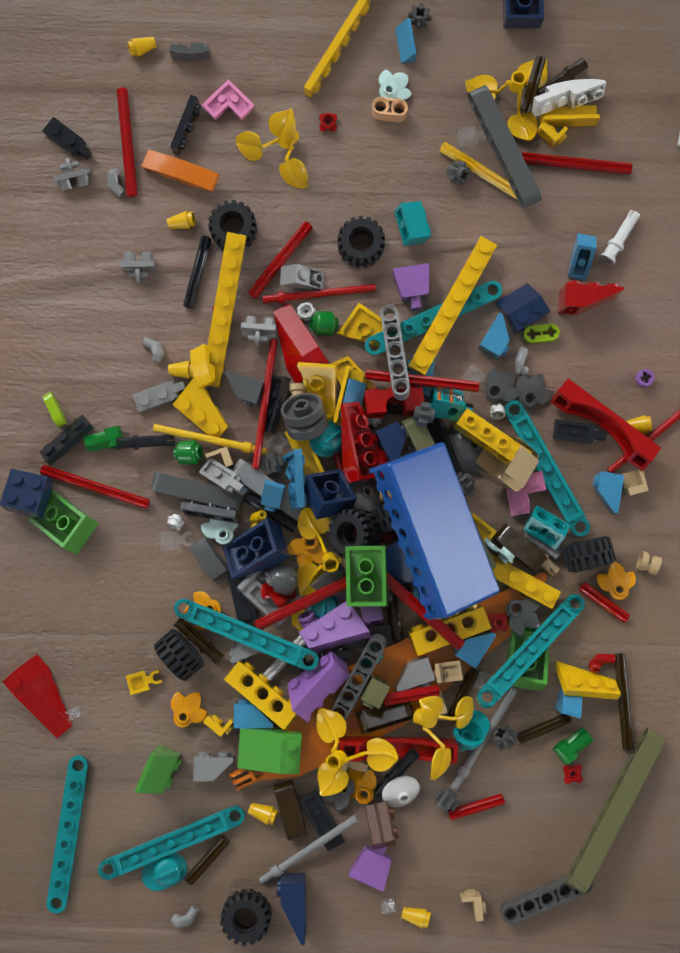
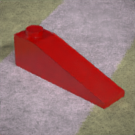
[273,302,329,383]
[341,402,388,484]
[2,654,72,738]

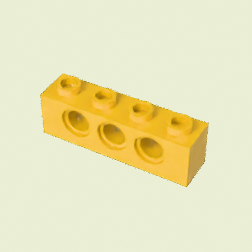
[453,408,532,466]
[408,604,491,656]
[224,661,298,730]

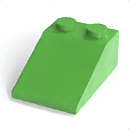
[28,489,99,555]
[345,546,389,606]
[505,627,549,691]
[237,728,302,774]
[135,745,182,794]

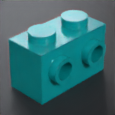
[394,201,431,246]

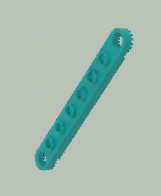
[364,281,502,356]
[504,400,590,537]
[476,594,585,708]
[174,599,319,670]
[46,755,89,914]
[98,805,245,880]

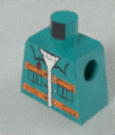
[428,387,473,421]

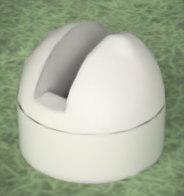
[490,404,505,420]

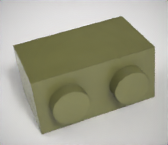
[360,674,390,709]

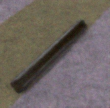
[615,653,634,750]

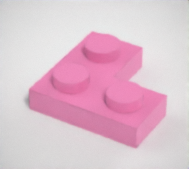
[202,79,255,120]
[506,471,546,516]

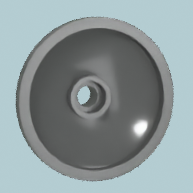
[448,425,496,475]

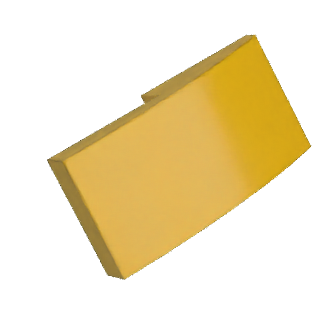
[190,344,215,389]

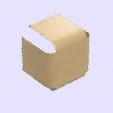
[475,434,539,491]

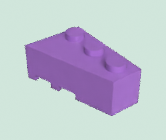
[287,651,349,723]

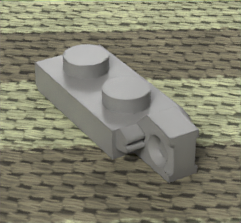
[132,381,186,413]
[199,457,248,496]

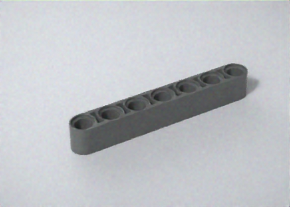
[467,85,542,209]

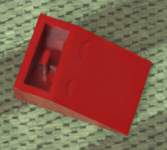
[558,280,624,315]

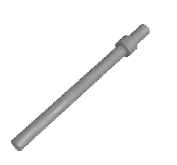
[451,687,518,790]
[259,814,359,885]

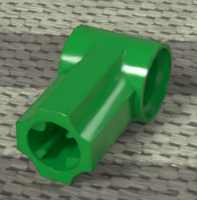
[84,426,124,453]
[552,727,594,765]

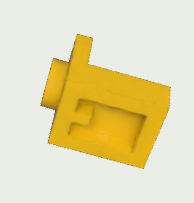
[537,121,568,148]
[203,714,234,737]

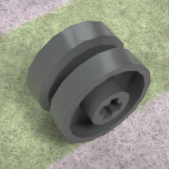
[281,393,328,441]

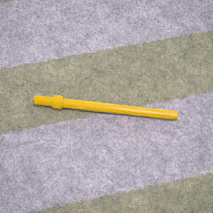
[153,424,267,455]

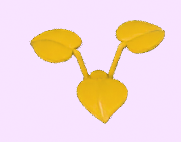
[465,59,548,141]
[235,109,308,189]
[297,507,356,596]
[413,696,474,780]
[316,708,398,796]

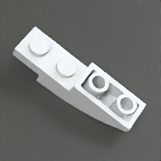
[532,79,606,117]

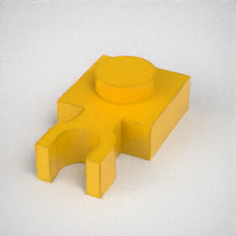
[126,670,162,695]

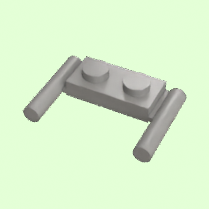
[237,570,302,628]

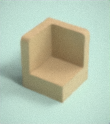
[205,446,235,468]
[621,469,649,496]

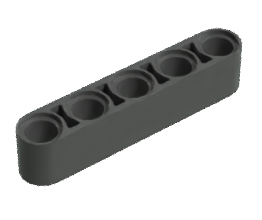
[150,472,245,511]
[331,634,387,720]
[500,875,593,924]

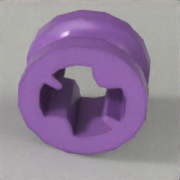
[635,369,655,387]
[298,610,318,628]

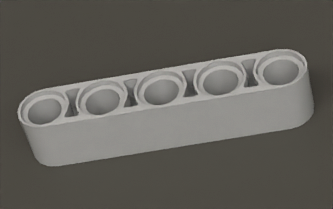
[381,305,410,400]
[231,458,310,521]

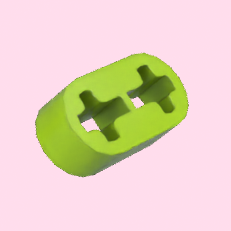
[522,324,560,344]
[42,392,67,428]

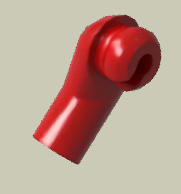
[588,654,615,673]

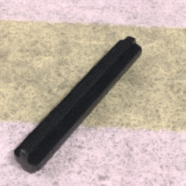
[183,236,211,309]

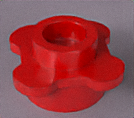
[319,113,337,132]
[488,612,509,633]
[563,764,583,784]

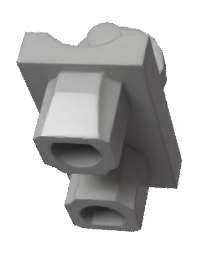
[53,157,90,191]
[120,252,157,283]
[241,316,276,347]

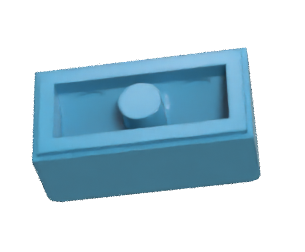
[395,18,417,64]
[339,379,366,418]

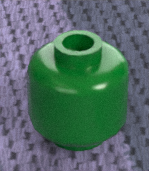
[310,311,339,336]
[173,440,203,466]

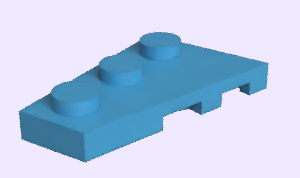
[283,449,307,510]

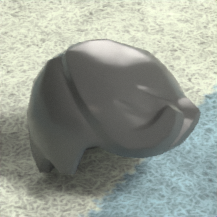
[265,565,298,596]

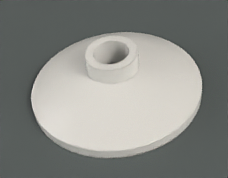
[382,776,420,807]

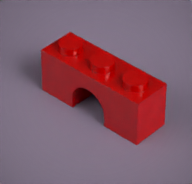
[363,385,424,419]

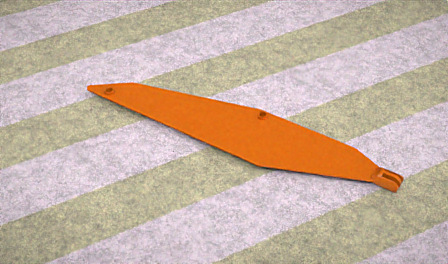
[228,572,547,791]

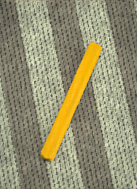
[440,142,517,199]

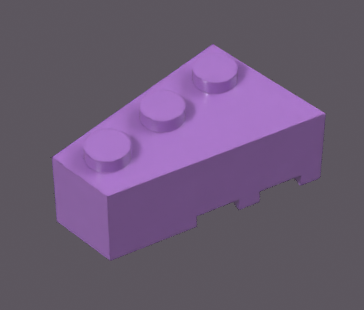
[299,601,371,653]

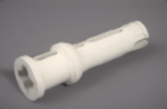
[599,210,640,265]

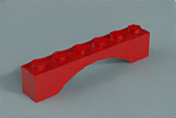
[550,378,661,472]
[338,736,458,764]

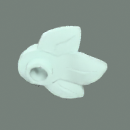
[378,70,412,100]
[201,519,239,545]
[484,537,515,564]

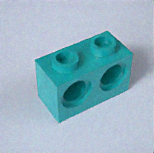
[523,505,570,550]

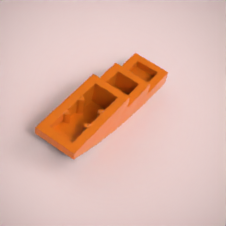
[141,150,220,192]

